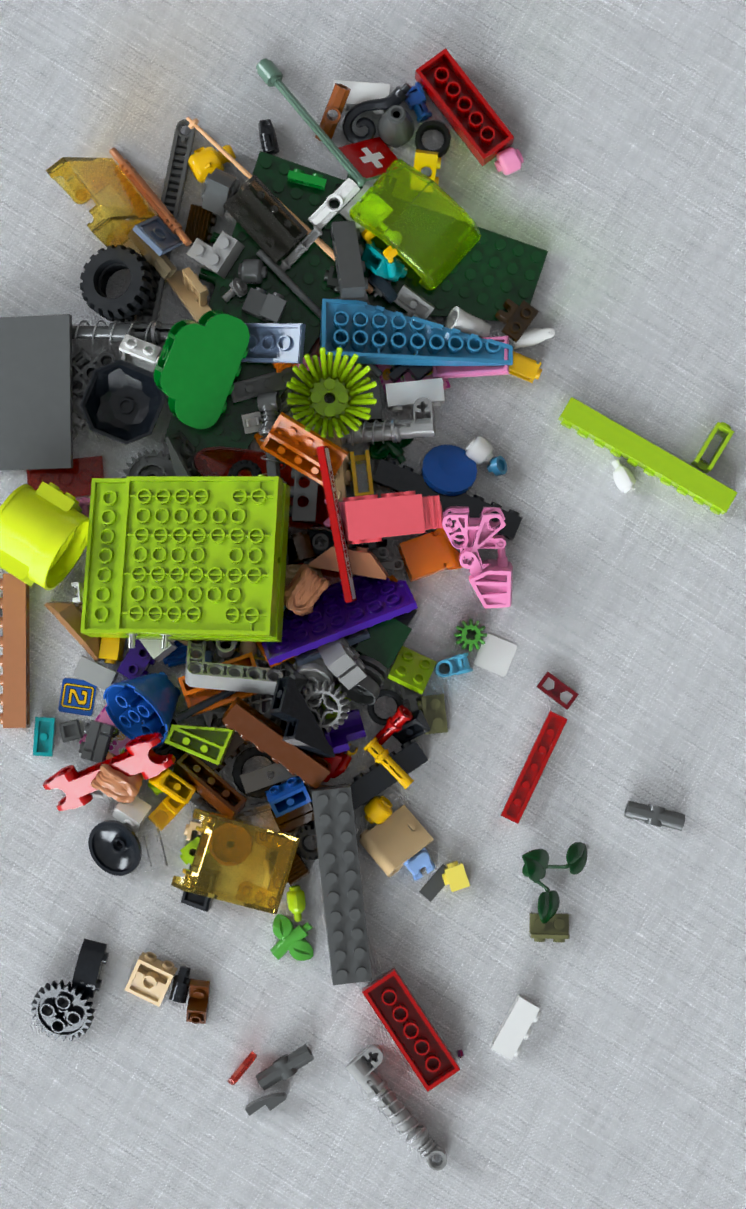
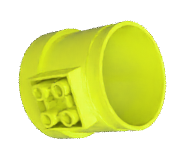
[0,482,89,590]

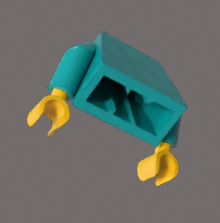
[361,227,407,282]

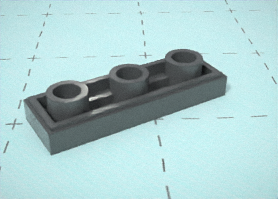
[240,763,297,794]

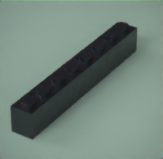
[372,458,522,541]

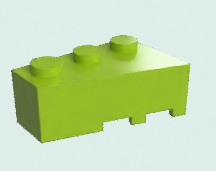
[164,724,235,765]

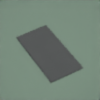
[419,864,447,902]

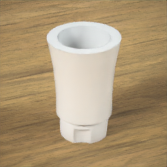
[445,306,491,338]

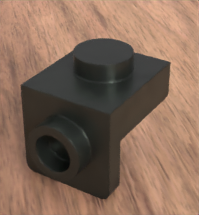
[324,266,340,293]

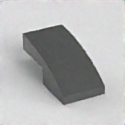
[245,1092,287,1116]

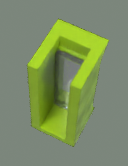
[691,422,735,474]

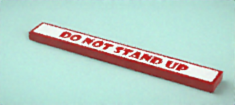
[316,446,357,603]

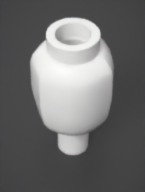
[612,459,636,494]

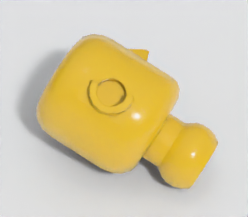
[188,145,236,183]

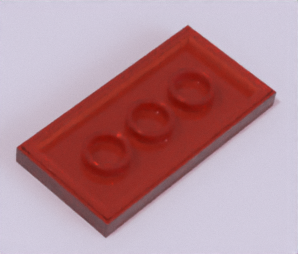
[26,456,105,497]

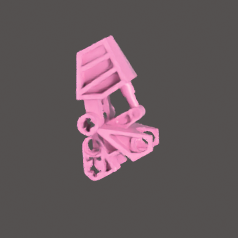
[442,506,513,609]

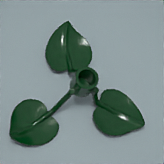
[522,842,587,924]

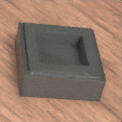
[59,719,83,743]

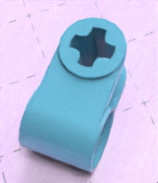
[435,652,473,678]

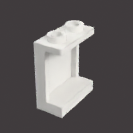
[119,334,162,373]

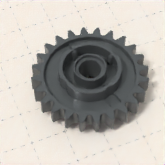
[121,449,176,478]

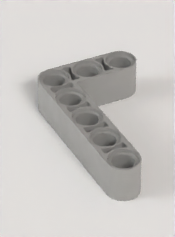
[185,640,283,695]

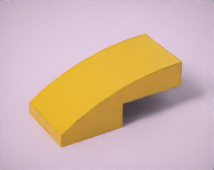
[148,796,186,831]

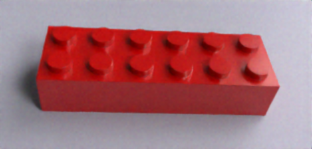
[415,48,514,167]
[362,967,460,1092]

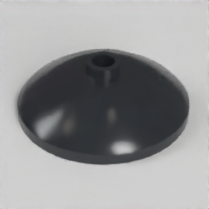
[88,820,142,876]

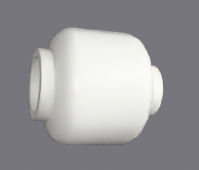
[465,436,494,465]

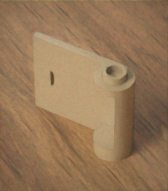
[359,805,434,877]

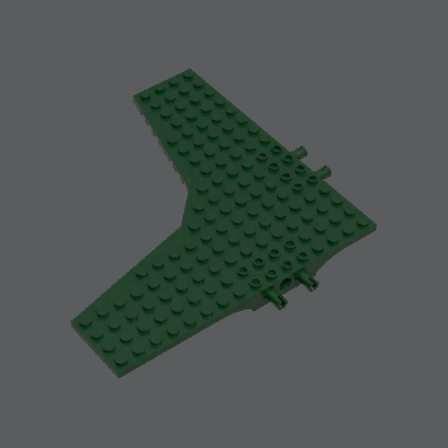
[164,151,548,465]

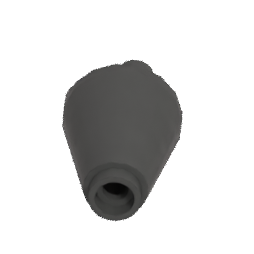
[377,105,415,148]

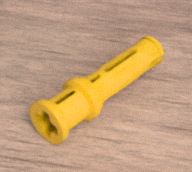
[363,737,414,789]

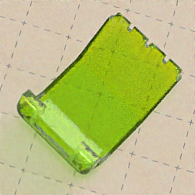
[349,159,481,290]

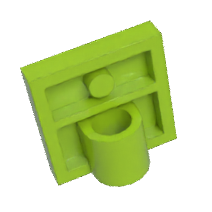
[387,646,437,694]

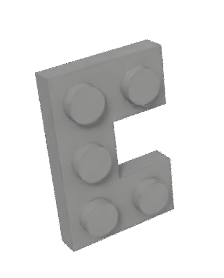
[394,284,435,320]

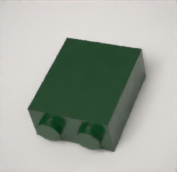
[356,618,412,669]

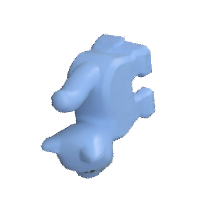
[403,847,436,881]

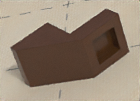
[186,979,210,1024]

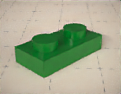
[287,169,327,191]

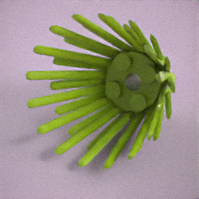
[286,347,377,438]

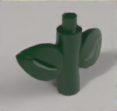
[369,421,414,464]

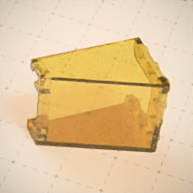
[46,157,156,247]
[171,808,300,915]

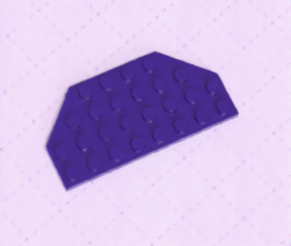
[261,575,418,665]

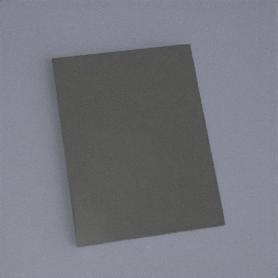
[0,314,73,471]

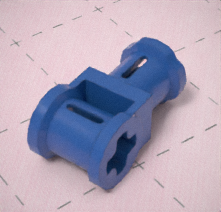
[405,82,433,123]

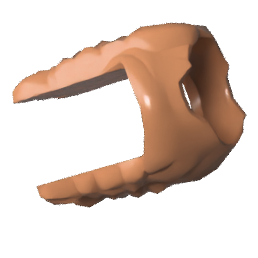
[284,563,329,617]
[91,753,144,803]

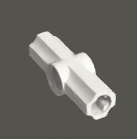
[308,178,360,229]

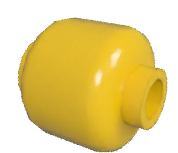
[364,796,393,824]

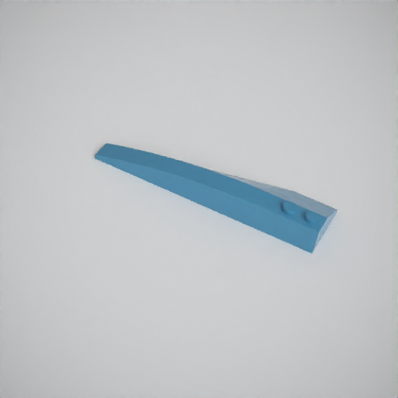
[319,299,513,366]

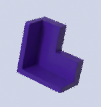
[324,709,366,754]

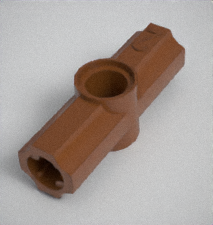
[315,83,351,141]

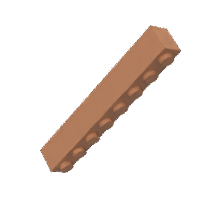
[0,574,30,728]

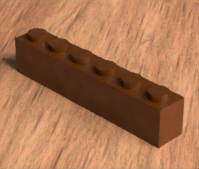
[222,697,331,789]

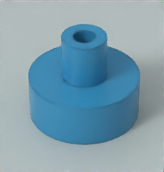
[487,456,507,476]

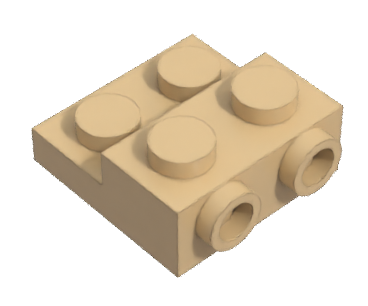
[125,952,178,1007]

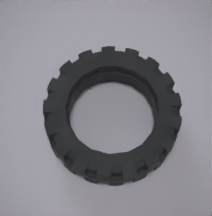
[232,747,282,798]

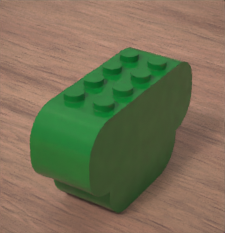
[154,310,250,429]

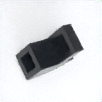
[389,365,433,383]

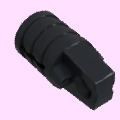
[258,119,280,155]
[169,966,191,1003]

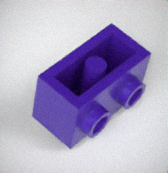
[117,639,156,679]

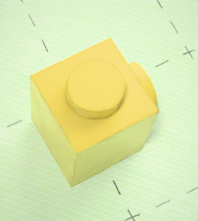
[442,861,470,892]

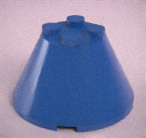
[103,672,181,748]

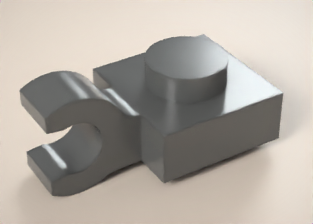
[399,684,421,713]

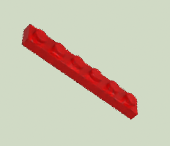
[500,711,568,824]

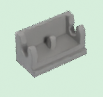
[73,656,118,690]

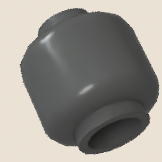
[238,259,268,284]

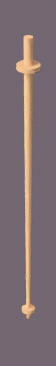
[186,117,374,294]

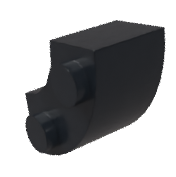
[71,939,109,998]

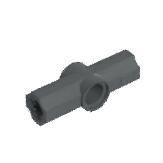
[624,800,685,831]
[256,1044,314,1091]

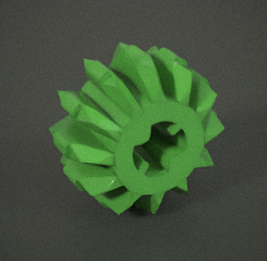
[454,619,487,652]

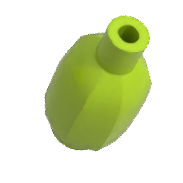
[286,885,306,922]

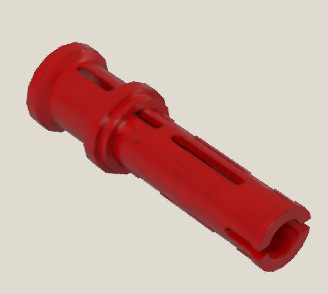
[366,706,413,746]

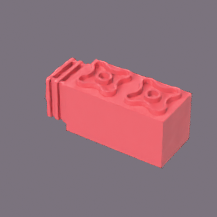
[339,491,443,544]

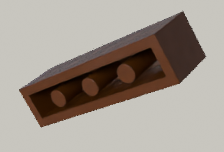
[173,752,247,822]

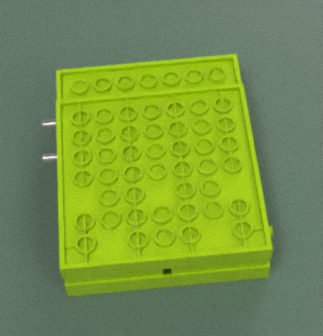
[80,474,291,649]

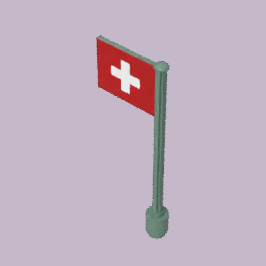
[256,58,406,187]

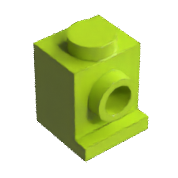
[180,835,209,866]

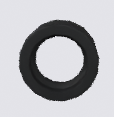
[415,120,451,158]
[367,689,404,725]

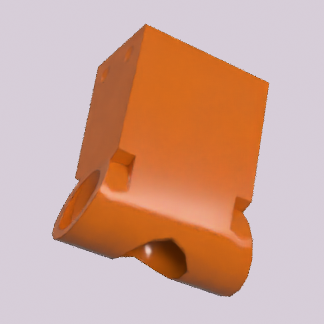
[397,526,464,582]

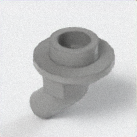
[222,278,247,303]

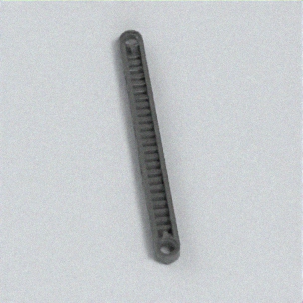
[136,119,195,323]

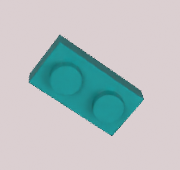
[33,717,56,757]

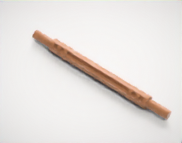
[109,148,192,246]

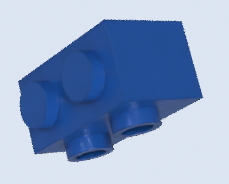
[265,776,312,818]

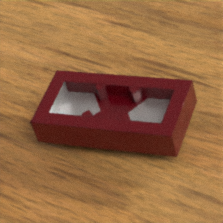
[536,672,579,710]

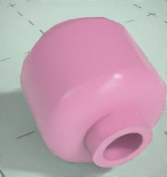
[494,147,524,175]

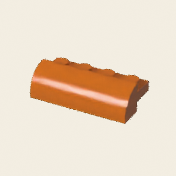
[260,412,349,486]
[178,652,258,717]

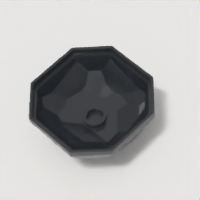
[80,359,166,445]

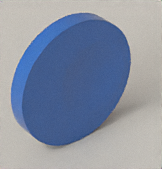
[421,445,477,496]

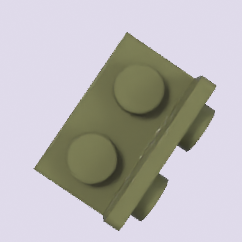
[418,694,448,735]
[529,913,570,942]

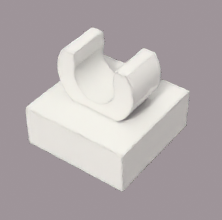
[241,411,262,434]

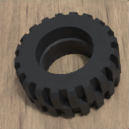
[80,245,157,322]

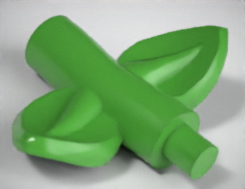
[270,914,313,961]

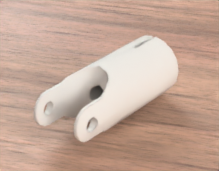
[511,327,555,349]

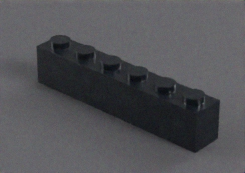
[345,740,428,811]

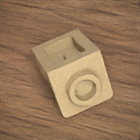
[184,820,215,841]

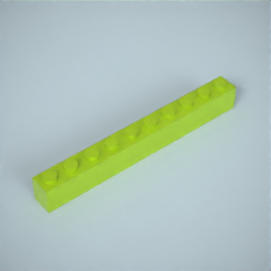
[558,397,738,515]

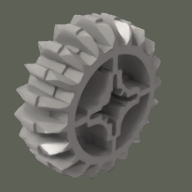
[301,680,350,732]

